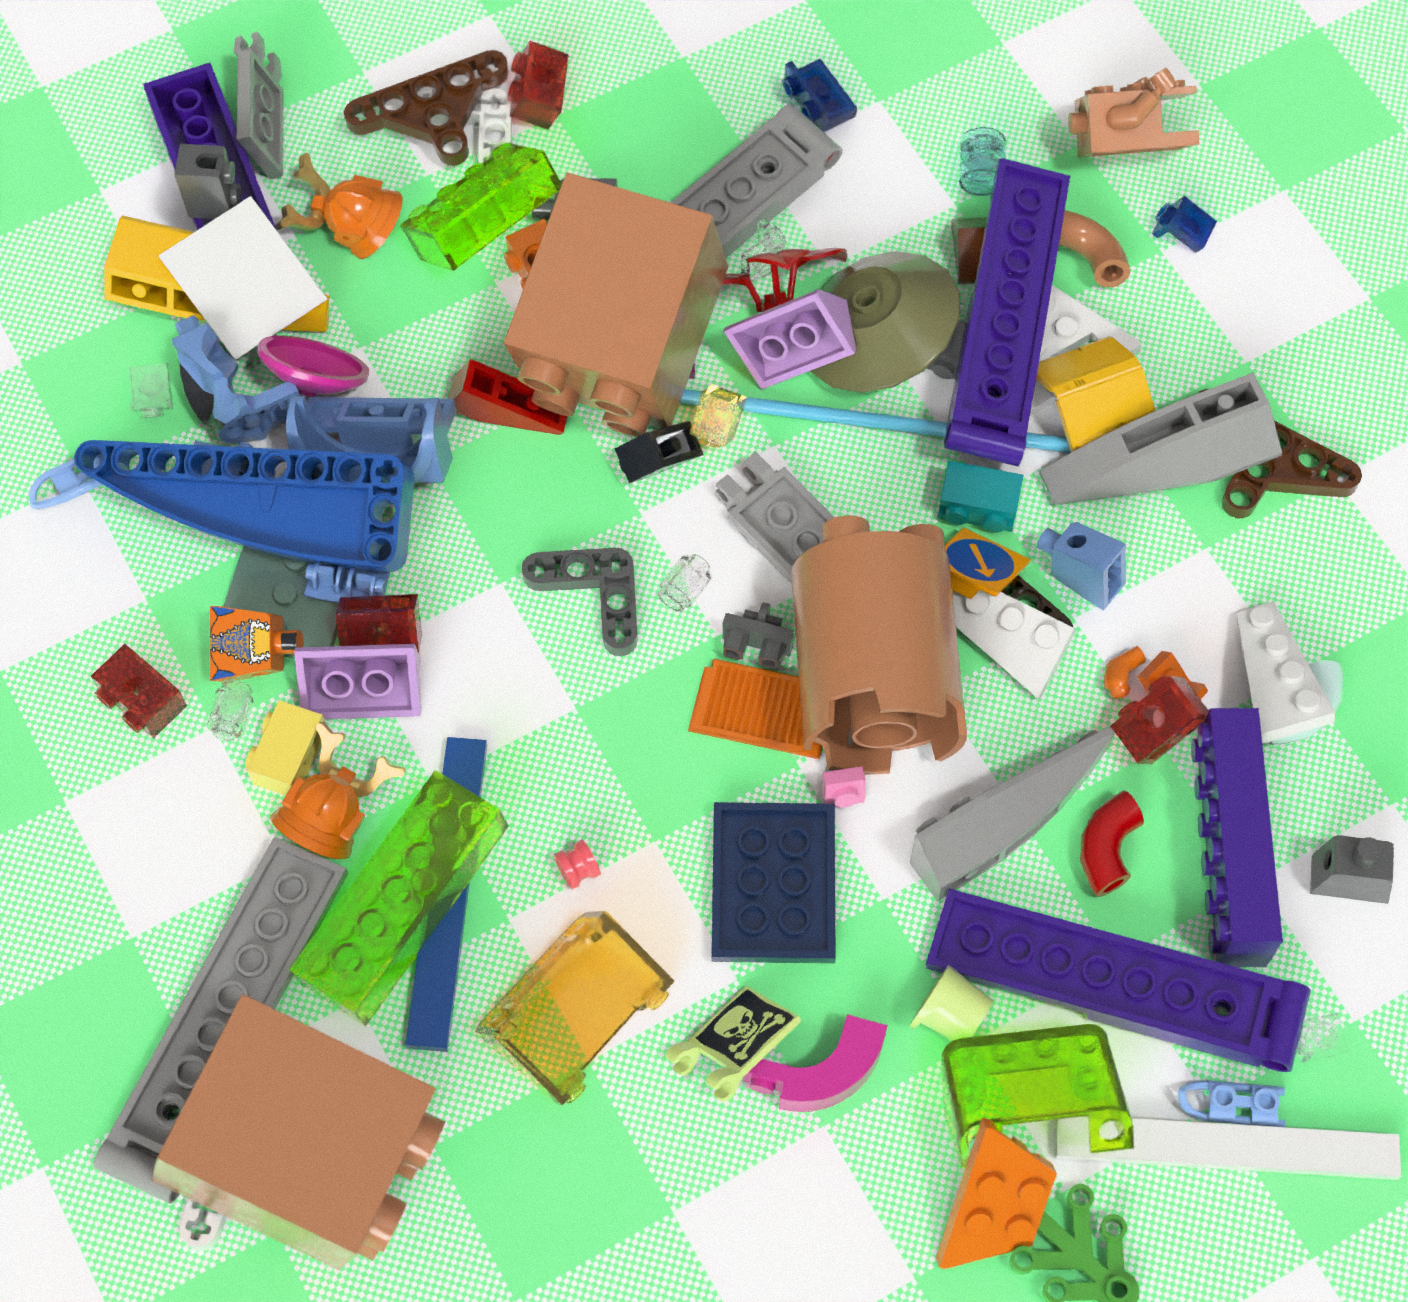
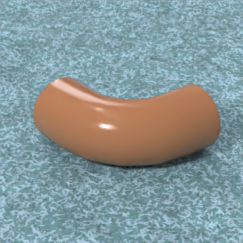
[1059,210,1130,288]

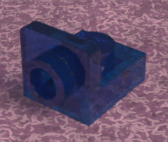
[1152,196,1217,253]

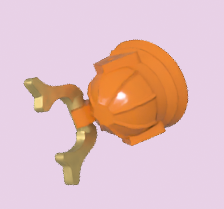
[275,153,403,260]
[270,722,406,859]

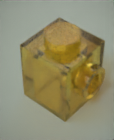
[690,384,747,448]

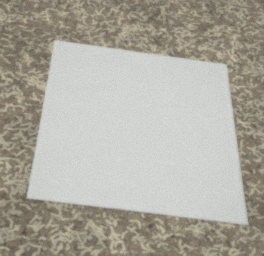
[158,196,327,360]

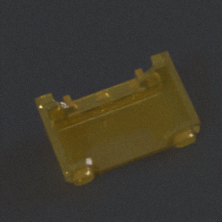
[475,911,675,1106]

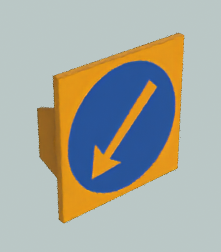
[945,527,1031,599]

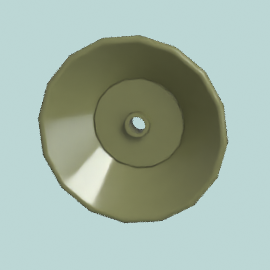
[810,251,960,393]

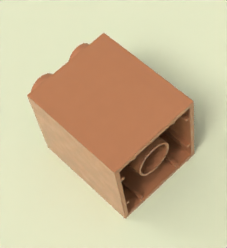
[503,172,728,438]
[151,994,445,1271]

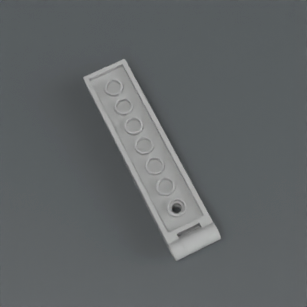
[670,103,843,258]
[93,837,348,1204]

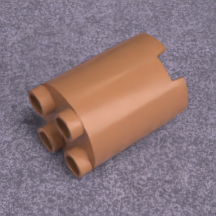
[791,515,967,775]

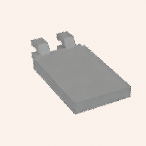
[234,31,283,179]
[715,451,835,584]

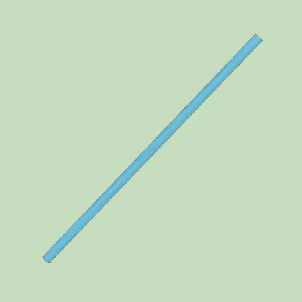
[680,389,1071,453]

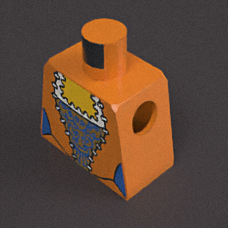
[210,606,304,683]

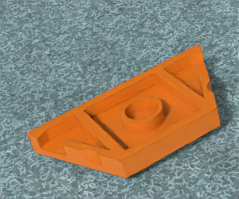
[936,1118,1057,1269]

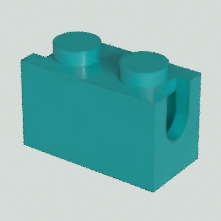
[937,460,1024,532]

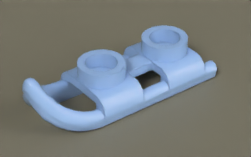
[29,453,103,509]
[1178,1080,1285,1127]

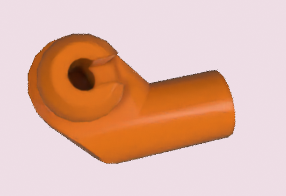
[1103,646,1146,699]

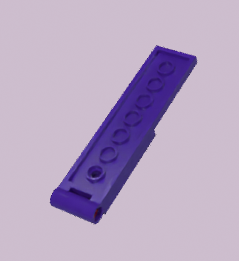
[944,158,1071,467]
[926,888,1311,1072]

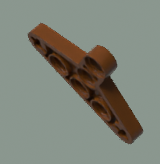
[1197,389,1362,519]

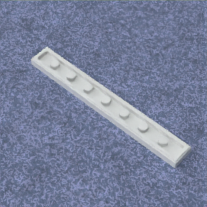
[1055,1113,1401,1180]

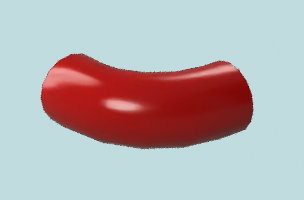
[1080,790,1144,897]

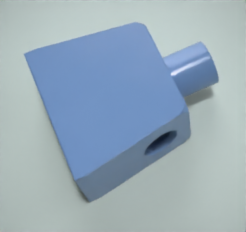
[1037,522,1126,611]

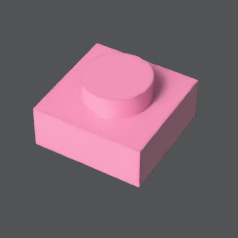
[822,766,866,808]

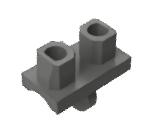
[722,602,794,670]

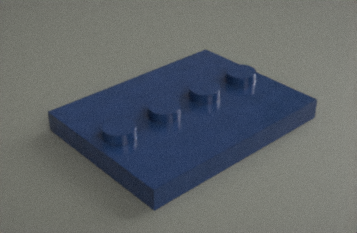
[711,802,836,964]

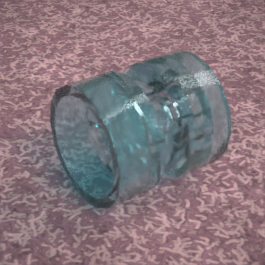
[959,127,1006,196]

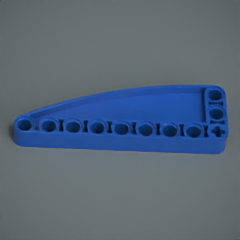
[74,440,415,573]

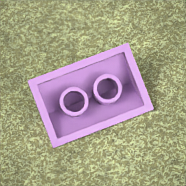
[723,289,857,390]
[294,644,421,719]

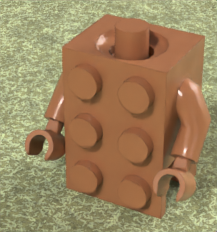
[1068,68,1200,158]

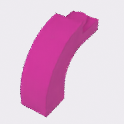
[743,1014,888,1112]

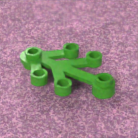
[1009,1184,1140,1302]

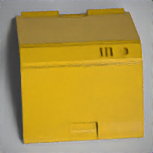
[1036,336,1156,452]

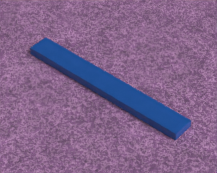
[405,737,488,1052]

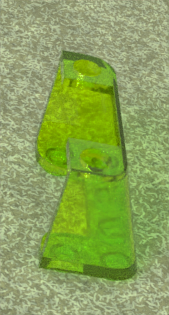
[941,1024,1134,1169]

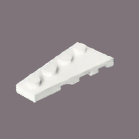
[952,590,1076,700]
[1237,601,1335,744]

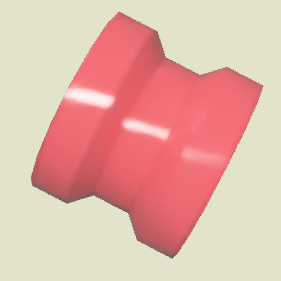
[553,839,601,890]

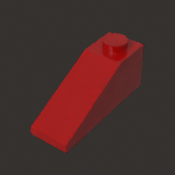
[447,359,567,435]

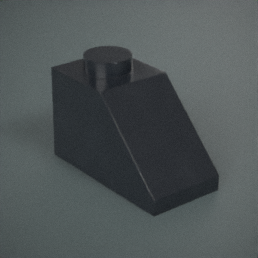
[614,420,704,484]

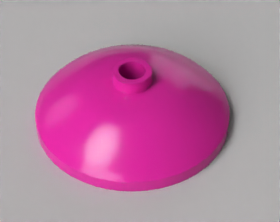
[257,336,370,397]

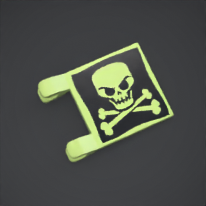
[666,986,801,1102]

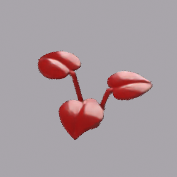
[722,248,848,313]

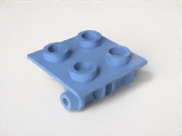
[304,543,392,611]

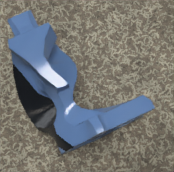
[172,315,300,443]

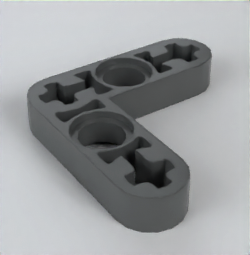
[522,548,638,657]

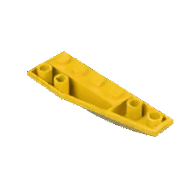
[104,215,330,332]

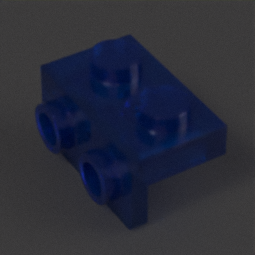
[782,58,857,132]

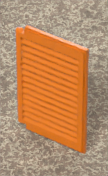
[688,659,823,759]

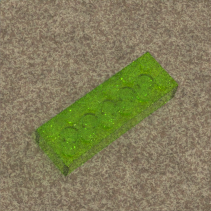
[289,770,509,1026]

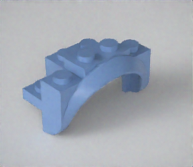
[286,396,456,484]

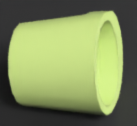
[909,965,994,1064]

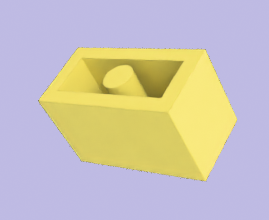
[245,700,326,796]

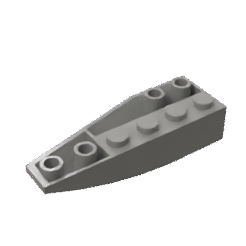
[1039,372,1282,505]
[910,726,1114,902]

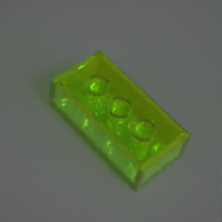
[400,143,562,271]

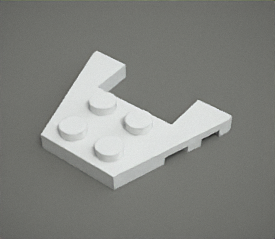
[1030,285,1142,417]

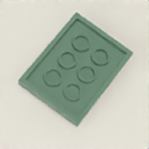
[223,547,347,659]

